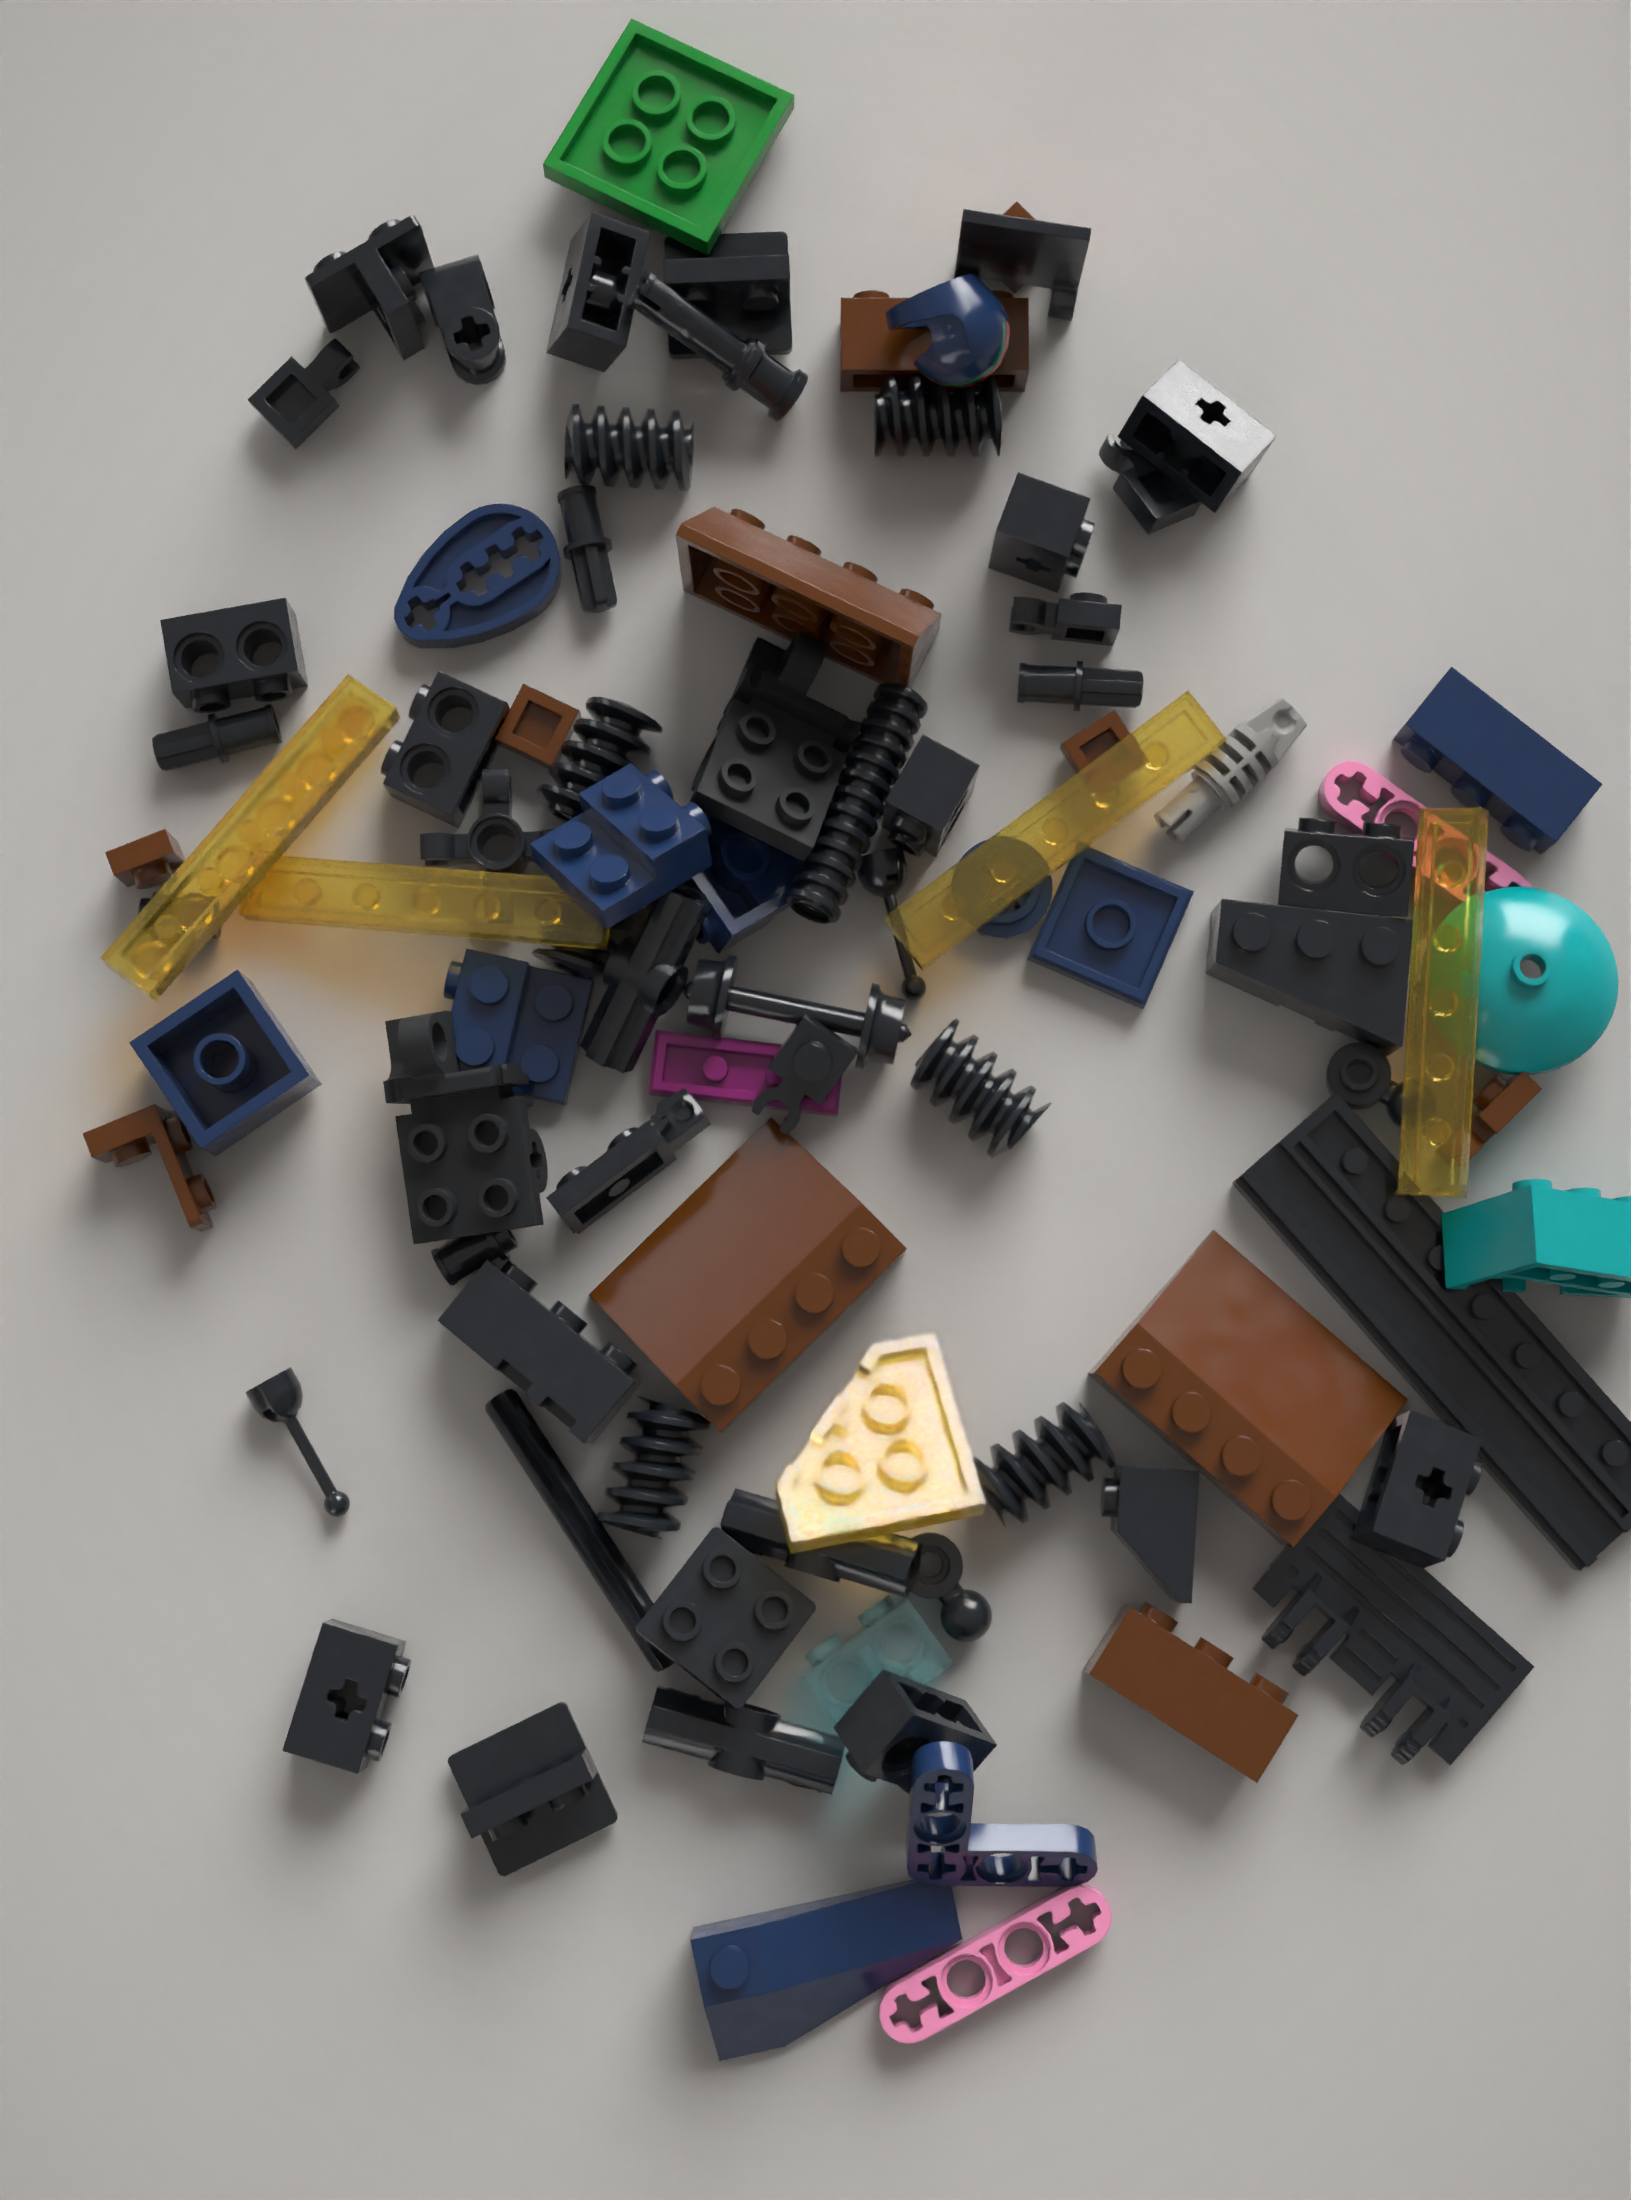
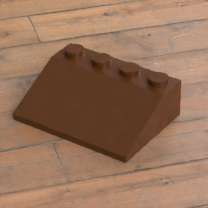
[676,507,942,688]
[589,1117,907,1433]
[1088,1230,1408,1547]

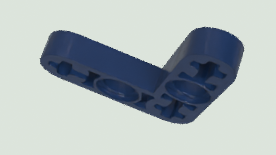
[906,1741,1098,1887]

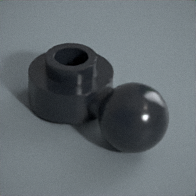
[1325,1043,1438,1131]
[910,1532,992,1642]

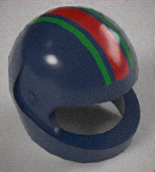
[885,274,1010,388]

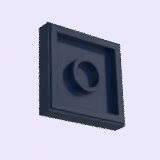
[1027,842,1194,1009]

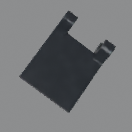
[954,209,1091,321]

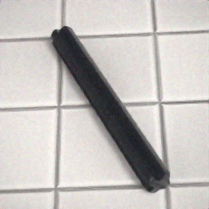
[485,1389,674,1672]

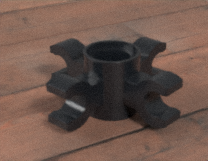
[420,768,554,927]

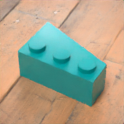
[1441,1179,1631,1298]

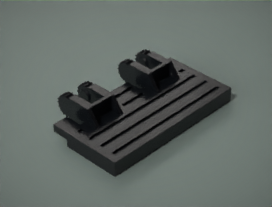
[1251,1493,1534,1765]

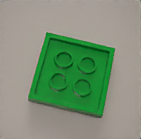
[543,18,794,255]

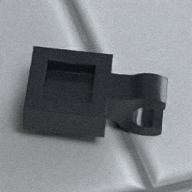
[248,338,360,449]

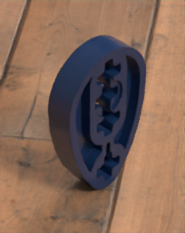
[394,504,562,648]

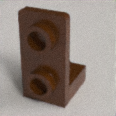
[83,1104,216,1232]

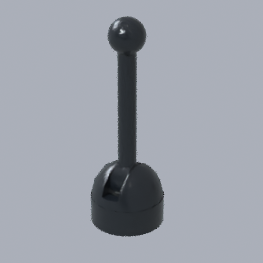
[856,847,926,1000]
[245,1367,350,1517]

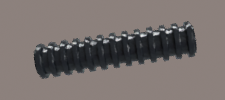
[785,683,928,924]

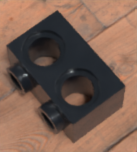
[160,598,308,713]
[381,671,510,828]
[882,734,980,857]
[1278,817,1415,918]
[833,1669,997,1794]

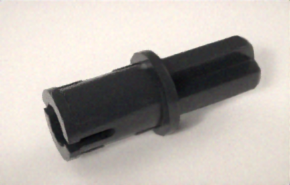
[557,485,617,613]
[1017,661,1144,711]
[152,704,282,771]

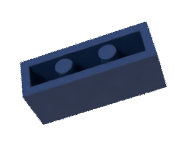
[1393,667,1602,855]

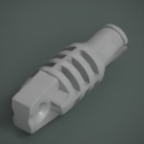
[1154,698,1307,845]

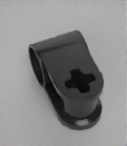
[418,254,506,385]

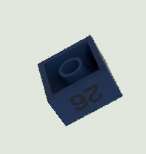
[129,969,322,1156]

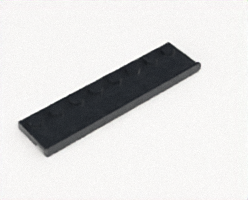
[1232,1092,1631,1571]

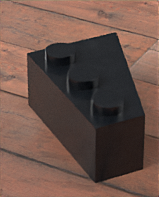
[1205,899,1414,1056]
[437,1260,641,1444]

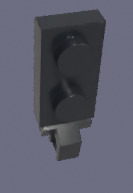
[546,1088,711,1234]

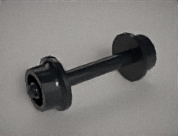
[682,955,912,1069]

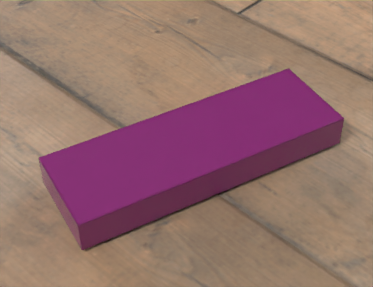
[648,1030,842,1116]

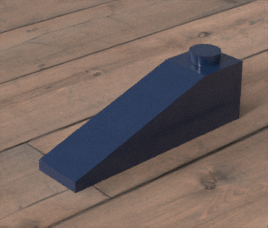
[691,1879,962,2061]

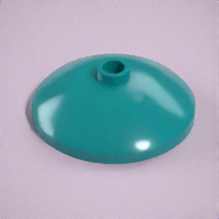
[1423,887,1619,1075]

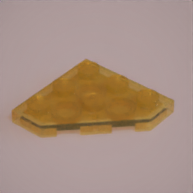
[775,1333,985,1554]

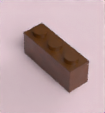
[840,290,1029,392]
[1083,1601,1299,1783]

